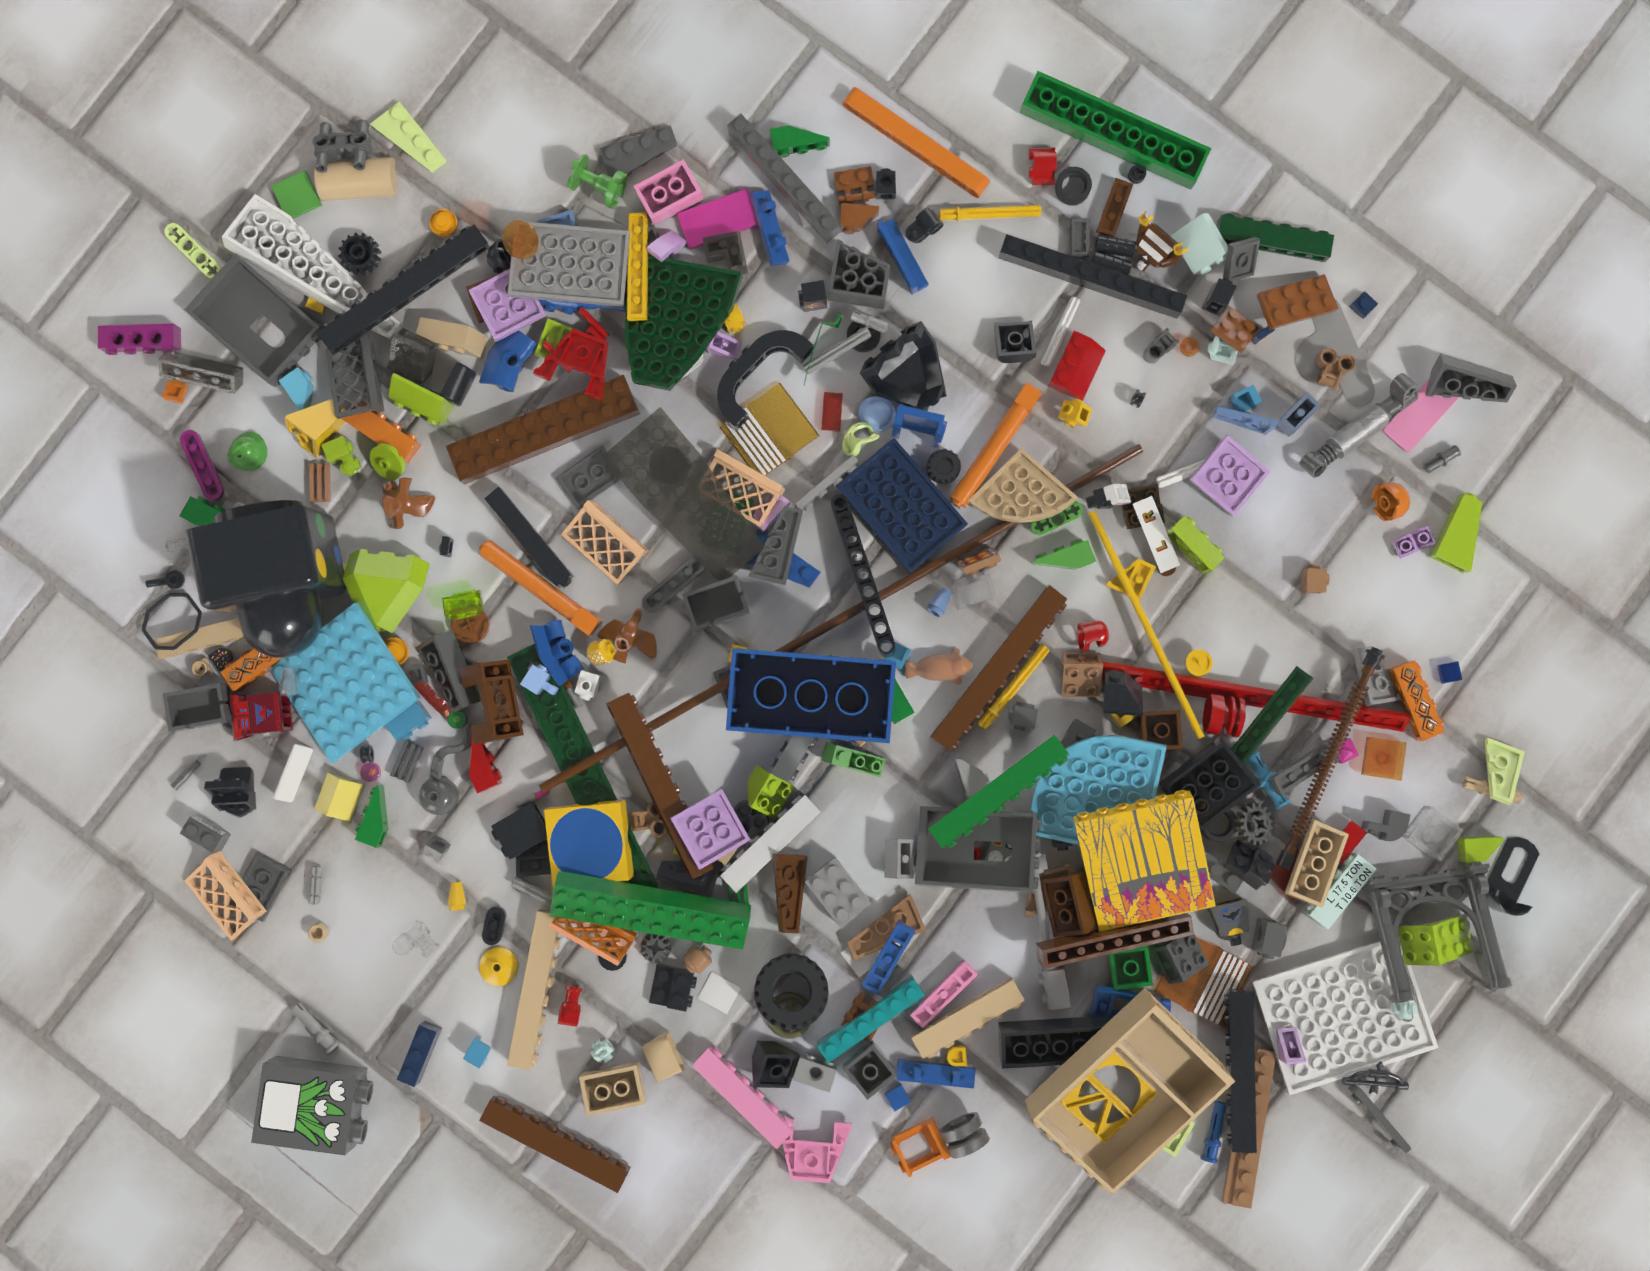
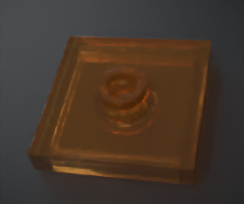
[1361,737,1407,781]

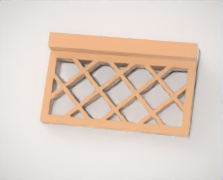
[696,449,785,527]
[561,500,649,585]
[184,851,267,941]

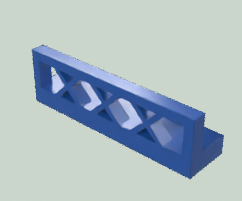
[876,219,929,295]

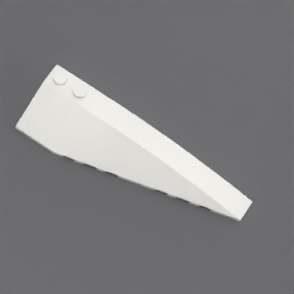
[222,194,400,339]

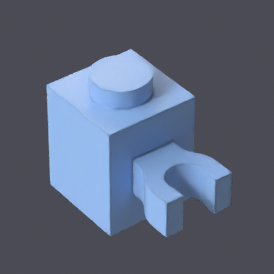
[520,663,559,695]

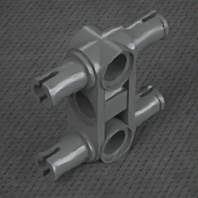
[312,119,372,173]

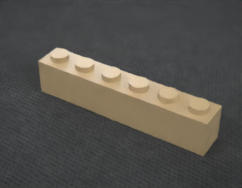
[911,977,1025,1059]

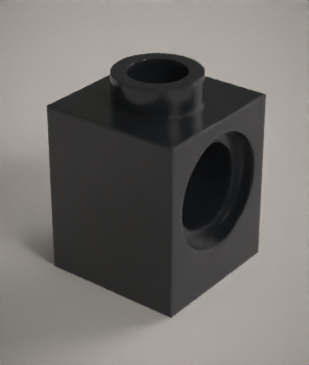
[876,168,896,199]

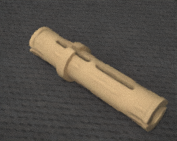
[1462,776,1523,804]

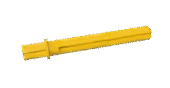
[939,205,1042,222]
[977,645,1050,730]

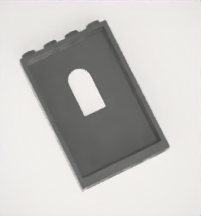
[184,253,321,387]
[915,806,1042,894]

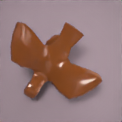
[382,477,435,529]
[597,608,657,664]

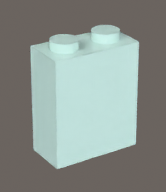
[1171,213,1228,275]

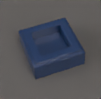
[1251,326,1275,345]

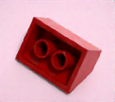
[1048,330,1106,401]

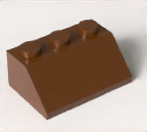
[1041,871,1098,937]

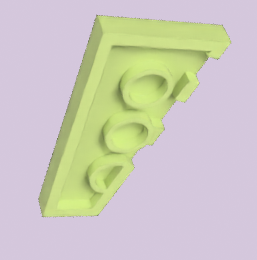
[370,102,447,173]

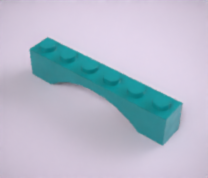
[816,975,925,1063]

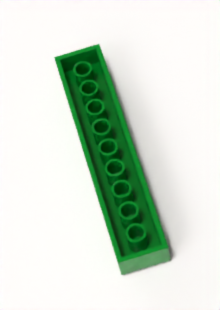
[1020,71,1212,189]
[550,871,751,950]

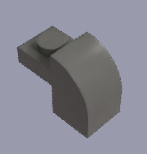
[1362,809,1411,841]

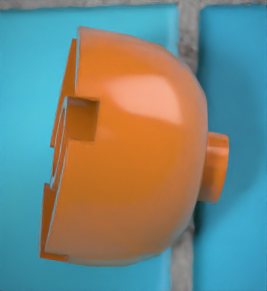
[1372,482,1410,521]

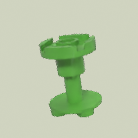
[567,154,628,209]

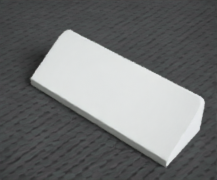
[273,744,313,802]

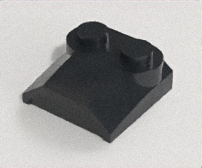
[994,320,1037,363]

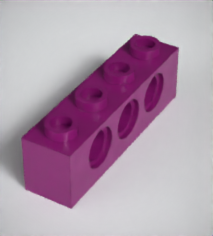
[98,323,181,355]

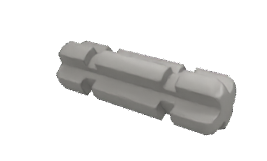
[308,866,322,905]

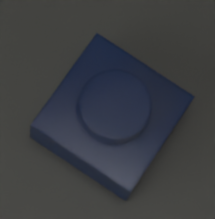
[1350,291,1378,319]

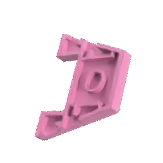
[782,1118,852,1183]

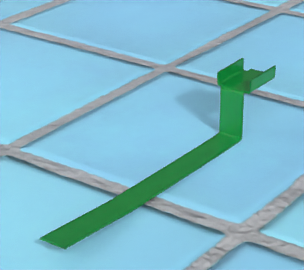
[804,312,842,386]

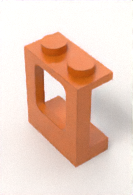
[890,1117,951,1177]

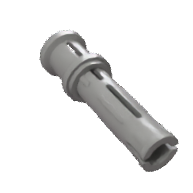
[291,1002,341,1056]

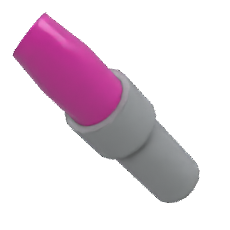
[515,790,550,808]

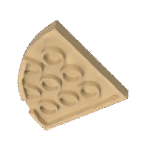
[968,448,1078,523]

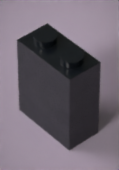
[491,802,547,859]

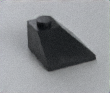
[1103,670,1143,716]
[752,1040,800,1088]

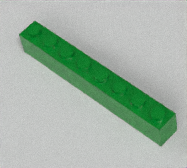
[928,735,1070,849]

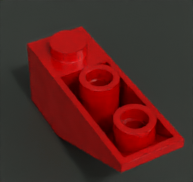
[469,736,502,794]

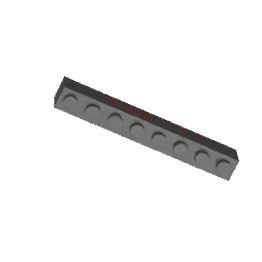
[727,114,841,243]

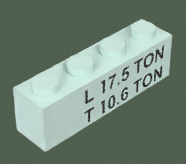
[1304,853,1376,930]

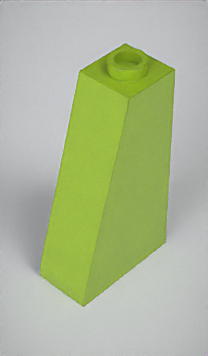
[1429,493,1482,574]

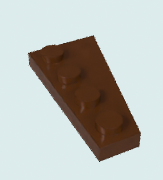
[773,853,808,933]

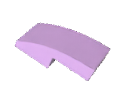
[647,231,687,262]
[751,494,790,532]
[1392,525,1436,559]

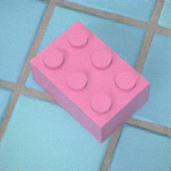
[633,159,703,226]

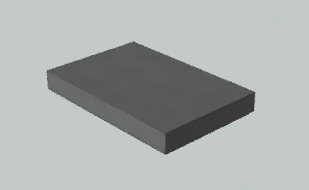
[556,445,625,510]
[230,852,292,922]

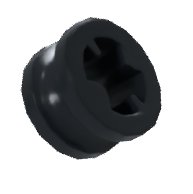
[1128,165,1146,184]
[1130,389,1146,408]
[360,745,374,763]

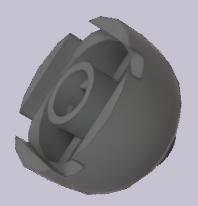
[418,777,459,815]

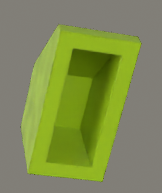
[1457,836,1504,866]

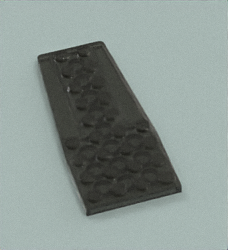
[602,407,764,581]

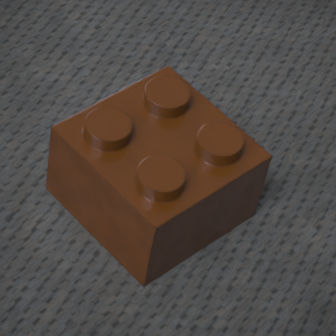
[1137,710,1183,750]

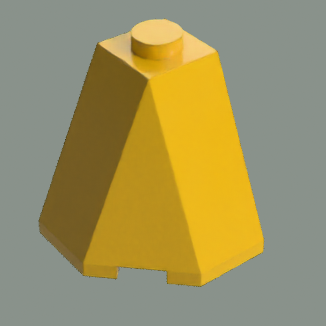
[285,399,346,459]

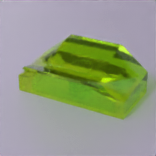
[442,589,484,619]

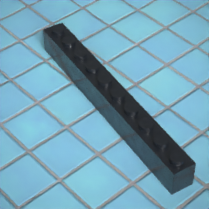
[316,225,489,356]
[998,234,1188,319]

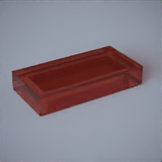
[821,392,843,432]

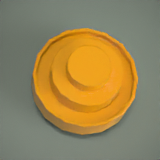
[429,209,458,238]
[384,638,409,665]

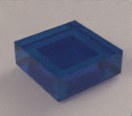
[1437,661,1462,684]

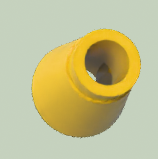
[447,882,467,911]

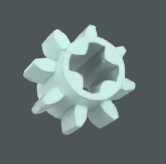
[1391,1001,1417,1019]
[590,1039,615,1063]

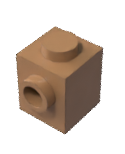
[1302,565,1330,594]

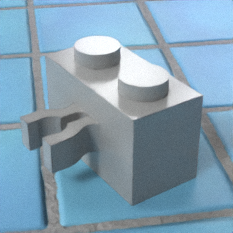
[884,839,917,879]

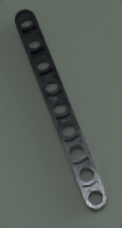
[831,494,896,658]

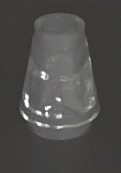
[278,668,298,696]

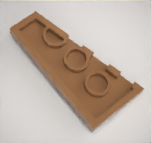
[847,894,926,960]

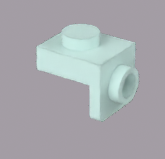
[1208,335,1238,365]

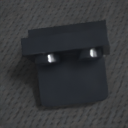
[204,767,256,818]

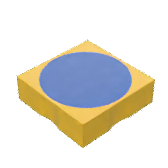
[544,800,634,887]

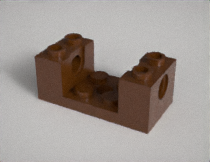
[460,660,524,745]

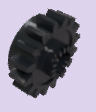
[338,232,382,275]

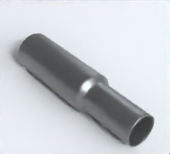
[171,760,201,790]

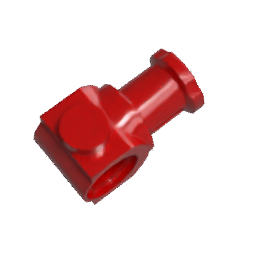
[558,986,583,1027]

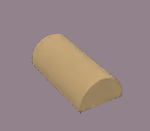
[314,157,397,201]
[1285,820,1349,908]

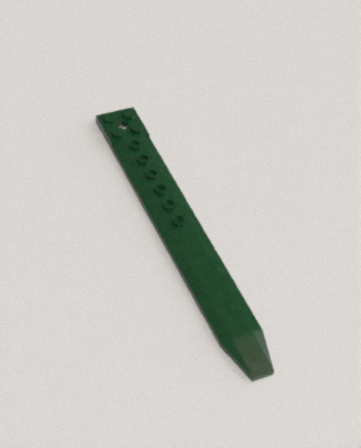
[507,644,658,888]

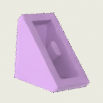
[707,331,741,360]
[1276,1027,1306,1064]

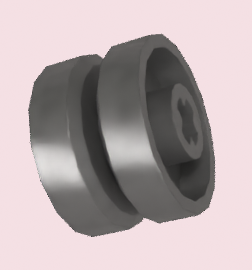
[939,1112,990,1159]

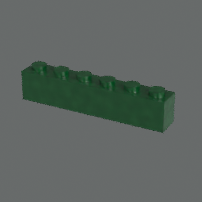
[1216,213,1334,262]

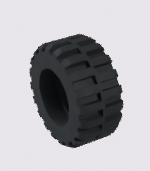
[754,953,829,1030]

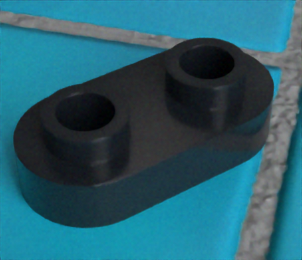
[482,906,507,945]

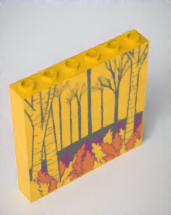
[1073,790,1216,932]

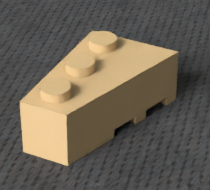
[414,317,488,359]

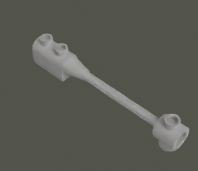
[1034,852,1071,1010]

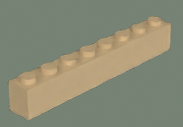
[507,909,564,1070]

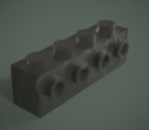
[159,350,243,394]

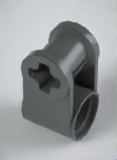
[1143,328,1180,364]

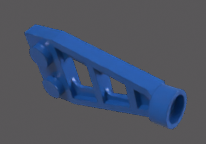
[1089,986,1171,1017]

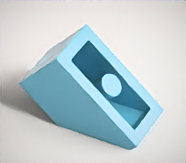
[279,368,314,411]

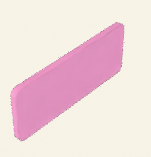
[1383,379,1459,452]

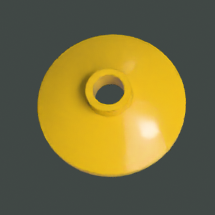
[479,947,518,986]

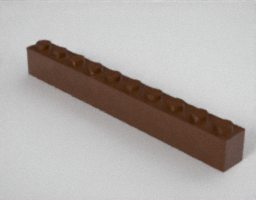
[930,585,1067,751]
[606,693,714,879]

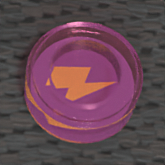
[360,762,381,782]

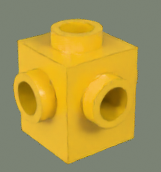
[1058,398,1093,428]

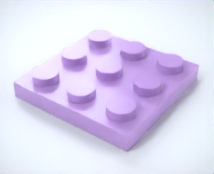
[469,269,547,342]
[1189,435,1270,516]
[670,789,750,870]

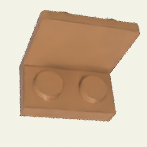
[1061,652,1103,697]

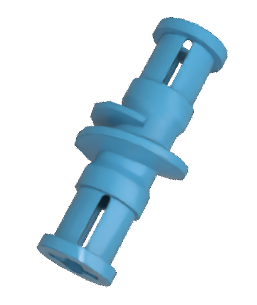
[1248,751,1291,810]

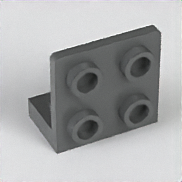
[1152,934,1209,984]

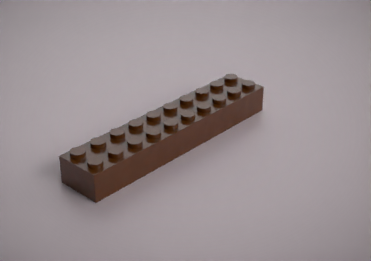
[446,375,640,485]

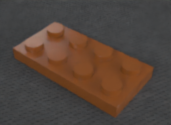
[1256,274,1339,330]

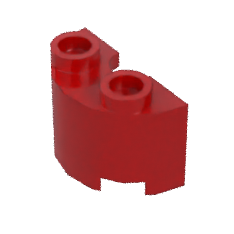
[1028,147,1057,185]

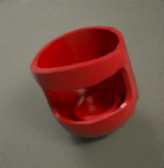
[1077,620,1109,652]

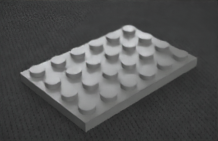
[508,221,630,307]

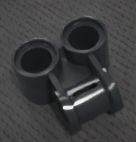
[905,207,944,244]
[734,800,769,836]

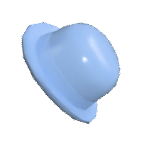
[858,396,896,431]

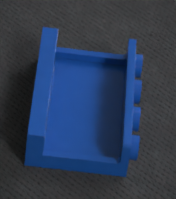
[892,405,947,448]

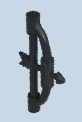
[1342,1061,1409,1094]

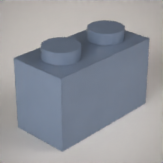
[1277,392,1321,437]

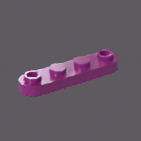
[180,430,225,501]

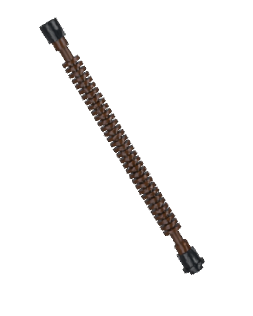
[1276,647,1385,870]

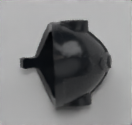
[486,238,512,274]

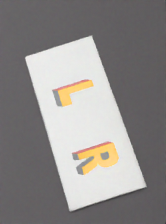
[1133,496,1180,573]

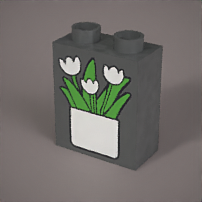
[251,1056,374,1156]

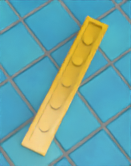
[627,212,648,321]

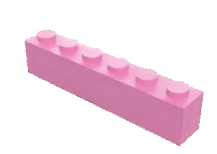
[692,1046,795,1149]

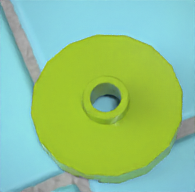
[369,443,406,480]

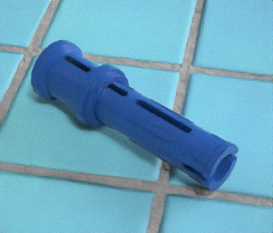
[1200,1101,1227,1164]

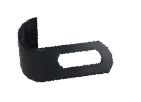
[391,361,477,407]
[1485,837,1540,916]

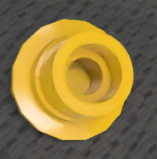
[1185,649,1213,676]

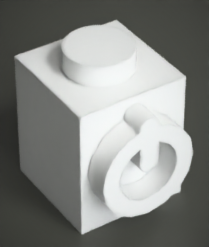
[574,670,602,701]

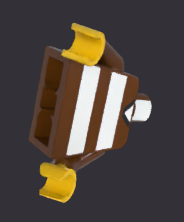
[1135,211,1189,272]

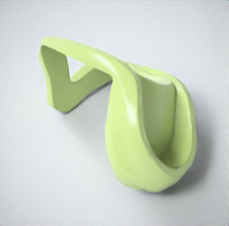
[842,422,880,457]

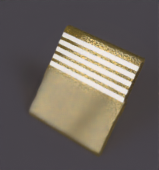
[720,383,820,476]

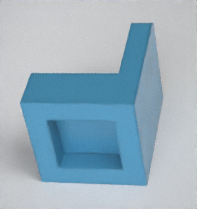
[1229,385,1262,412]
[885,642,911,670]
[463,1035,491,1069]

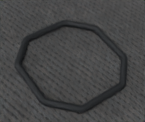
[142,593,202,650]

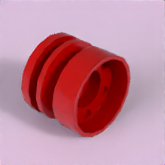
[1202,693,1246,738]

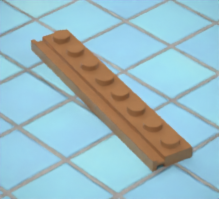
[1222,1048,1276,1209]

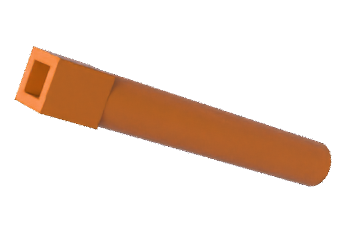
[950,383,1043,509]
[479,540,602,636]

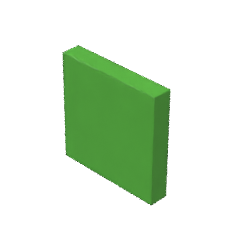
[271,170,323,219]

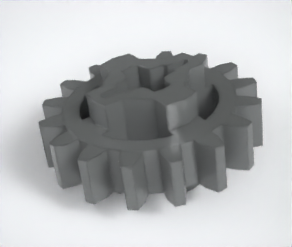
[1235,803,1274,845]

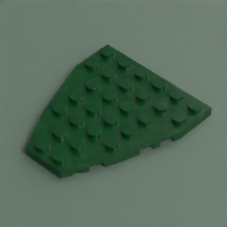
[624,254,743,391]

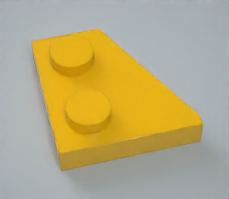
[1106,558,1156,601]

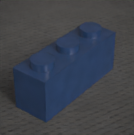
[396,1021,442,1087]

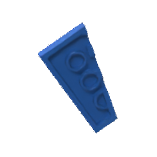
[737,529,821,588]

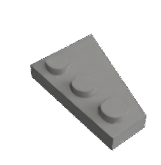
[1353,646,1402,706]

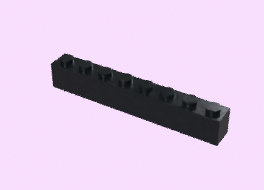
[1224,989,1257,1153]

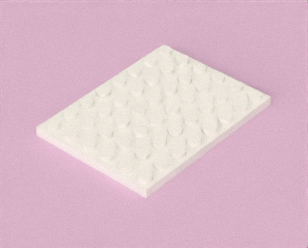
[1251,934,1438,1095]

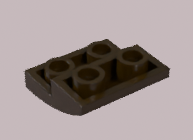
[1121,484,1165,530]

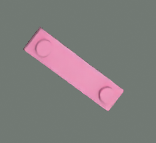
[909,960,978,1029]

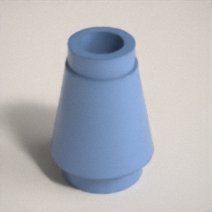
[927,588,952,617]

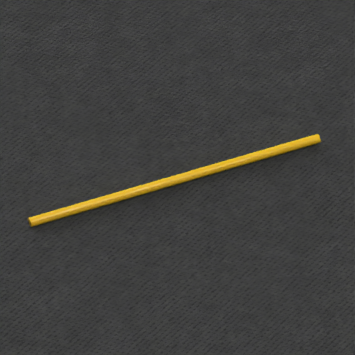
[1088,510,1205,739]

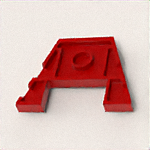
[533,329,609,401]

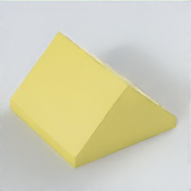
[314,772,364,821]

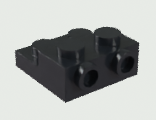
[1224,839,1275,890]
[649,963,697,1012]

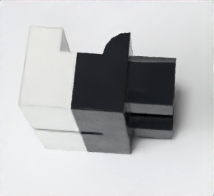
[1086,484,1131,509]

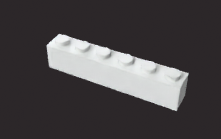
[720,795,821,893]

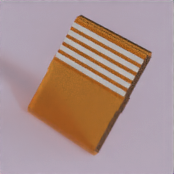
[1154,937,1253,1027]

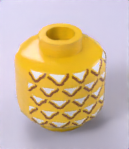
[587,639,616,666]

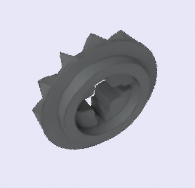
[640,933,671,963]

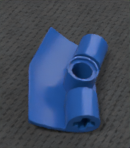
[479,330,538,392]
[530,620,585,686]

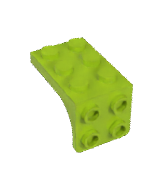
[1398,914,1474,966]

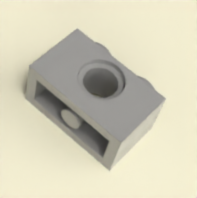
[793,1053,837,1093]

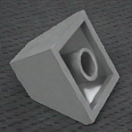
[953,758,990,797]

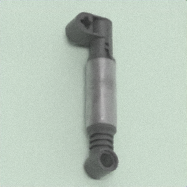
[1299,373,1419,478]

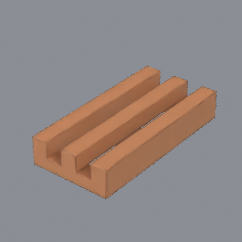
[309,463,331,502]

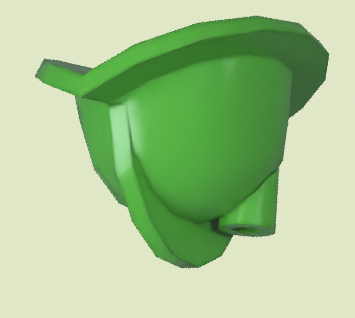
[227,432,267,471]

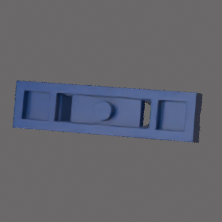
[750,190,790,266]
[861,920,916,995]
[896,1059,976,1089]

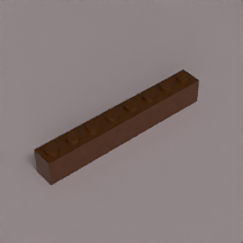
[1035,913,1194,969]
[479,1096,631,1193]

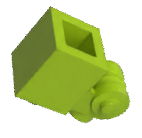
[321,436,362,477]

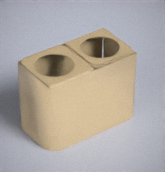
[642,1031,685,1082]

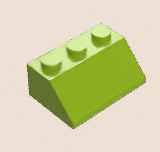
[388,373,453,426]
[1167,515,1224,574]

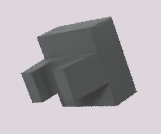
[423,835,451,863]

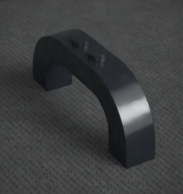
[717,330,815,432]

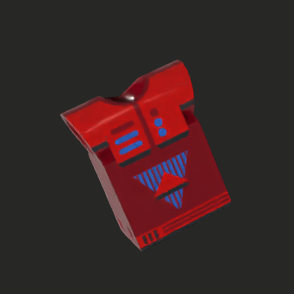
[229,692,293,741]

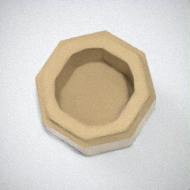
[308,923,329,942]

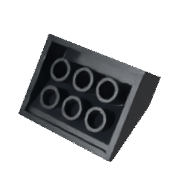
[1159,736,1261,831]

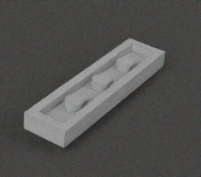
[795,455,858,511]

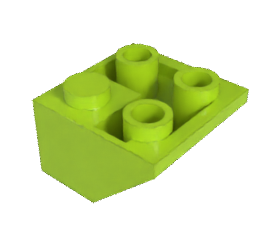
[747,765,795,819]

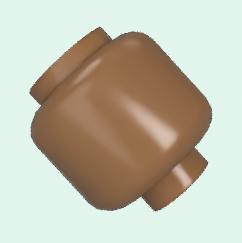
[683,944,712,973]

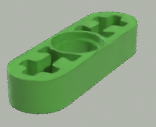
[1030,501,1083,536]

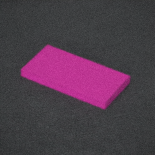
[677,188,759,250]

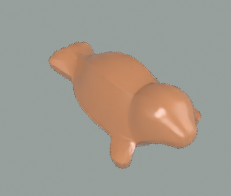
[905,648,973,685]

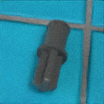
[1423,445,1461,473]

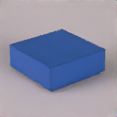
[885,1084,911,1112]

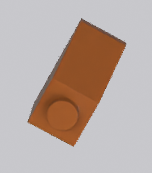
[840,203,879,234]

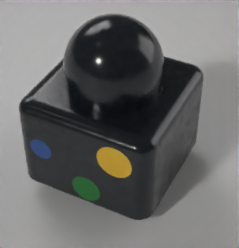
[185,500,346,658]

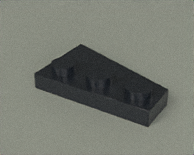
[655,861,723,898]

